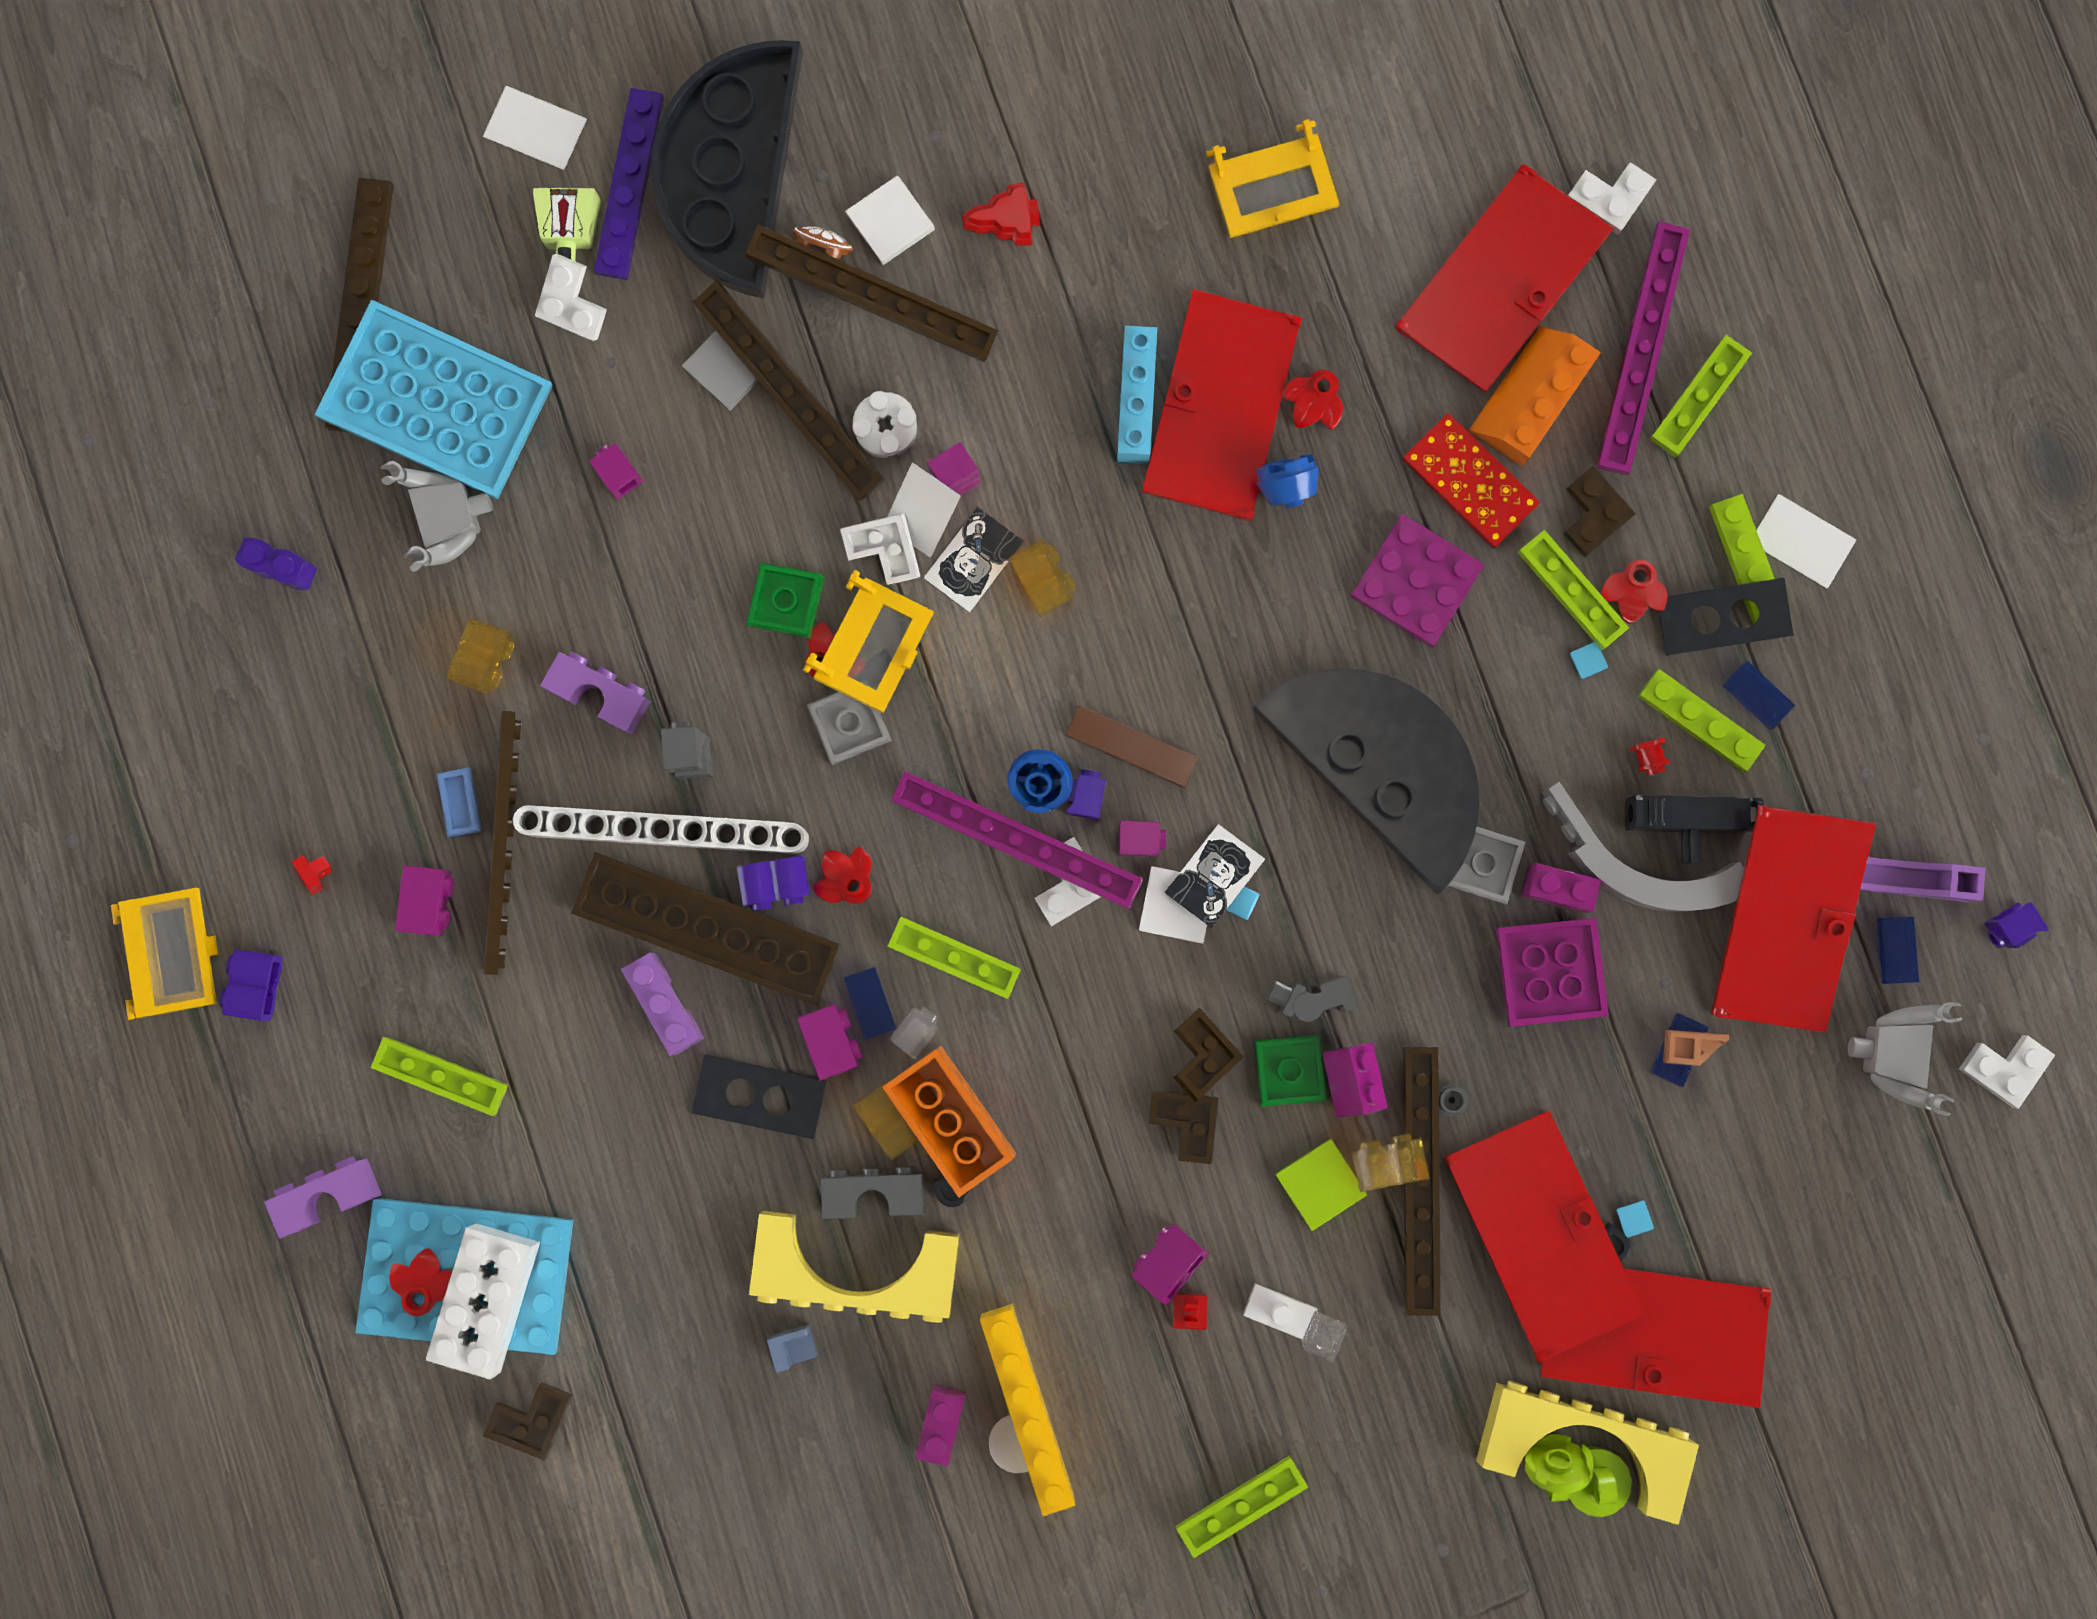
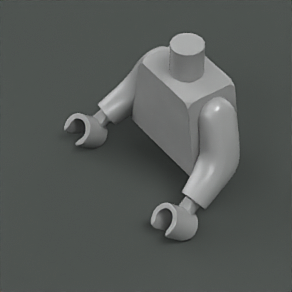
[380,461,493,572]
[1848,1002,1962,1116]

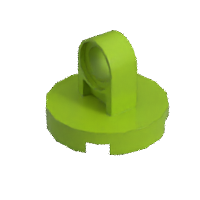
[1525,1434,1594,1502]
[1569,1446,1632,1517]

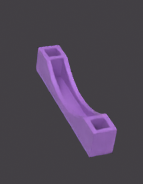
[1860,857,1986,902]

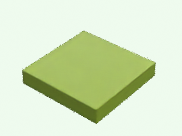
[1275,1138,1367,1231]

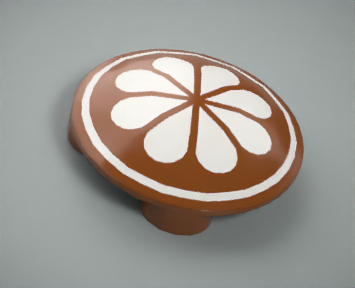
[791,226,854,259]

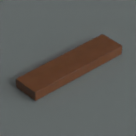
[1066,705,1198,788]

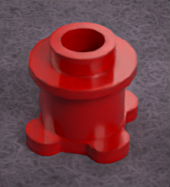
[1629,737,1670,777]

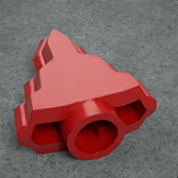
[961,182,1040,246]

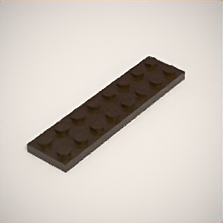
[571,852,841,1006]

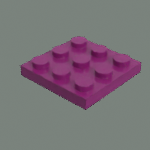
[1350,514,1485,648]
[1496,918,1609,1027]

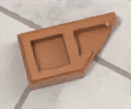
[1663,1030,1729,1066]

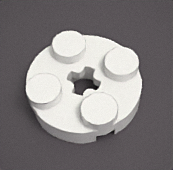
[853,391,917,458]

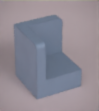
[767,1324,818,1373]

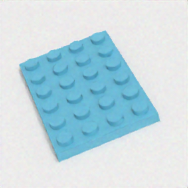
[315,300,553,500]
[356,1198,574,1355]

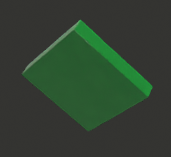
[746,563,825,639]
[1254,1035,1327,1107]

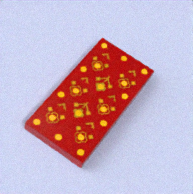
[1402,413,1541,549]

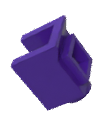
[1066,769,1106,820]
[1984,902,2049,948]

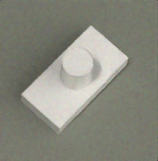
[1243,1283,1318,1341]

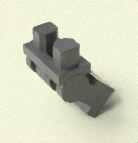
[1265,976,1358,1022]

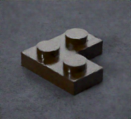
[1563,466,1636,558]
[1173,1008,1244,1102]
[1149,1090,1219,1164]
[483,1382,573,1461]

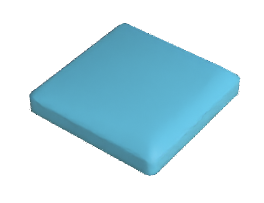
[1570,642,1608,679]
[1226,886,1260,920]
[1616,1200,1654,1238]

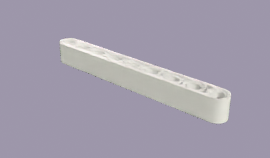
[513,805,809,854]

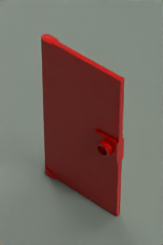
[1394,164,1614,393]
[1142,289,1302,521]
[1711,805,1876,1032]
[1443,1111,1645,1363]
[1540,1269,1771,1408]

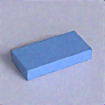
[436,767,483,838]

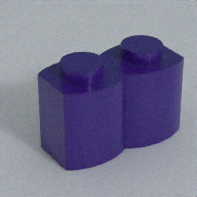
[235,538,317,590]
[737,856,811,911]
[219,949,282,1021]

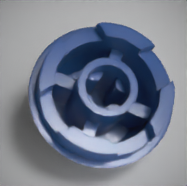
[1256,454,1319,508]
[1008,749,1073,813]

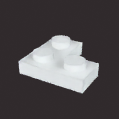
[1568,162,1656,235]
[535,254,607,341]
[840,513,920,585]
[1035,837,1100,927]
[1959,1035,2055,1109]

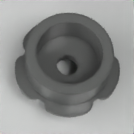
[1439,1084,1468,1117]

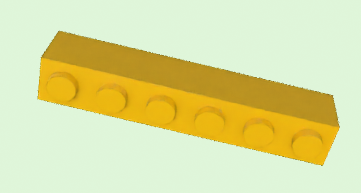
[980,1304,1075,1516]

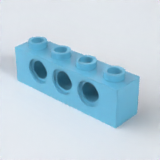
[1117,326,1157,464]

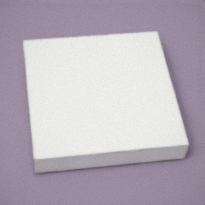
[845,175,935,265]
[1138,866,1207,944]

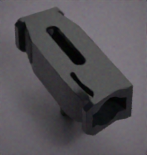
[1625,795,1764,864]

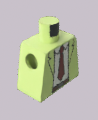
[533,188,601,262]

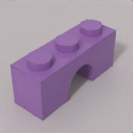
[540,651,651,735]
[621,953,705,1056]
[264,1156,382,1239]

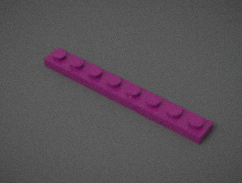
[1596,221,1690,476]
[891,771,1143,910]

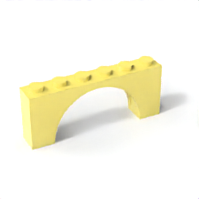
[749,1211,960,1323]
[1476,1380,1699,1525]

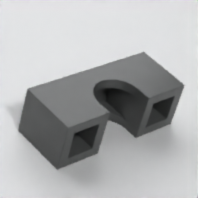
[661,722,713,779]
[821,1166,924,1219]

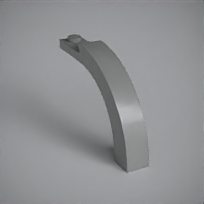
[1542,782,1744,912]

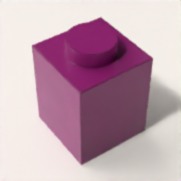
[589,443,644,500]
[1118,821,1166,857]

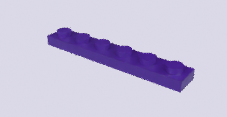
[594,88,664,280]

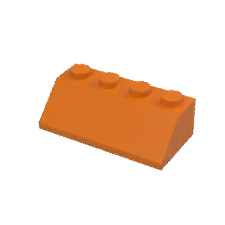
[1468,326,1601,467]
[882,1046,1017,1197]

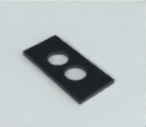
[1659,578,1794,656]
[691,1055,827,1139]

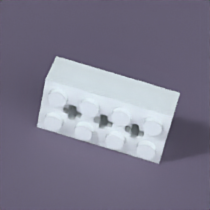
[426,1223,540,1379]

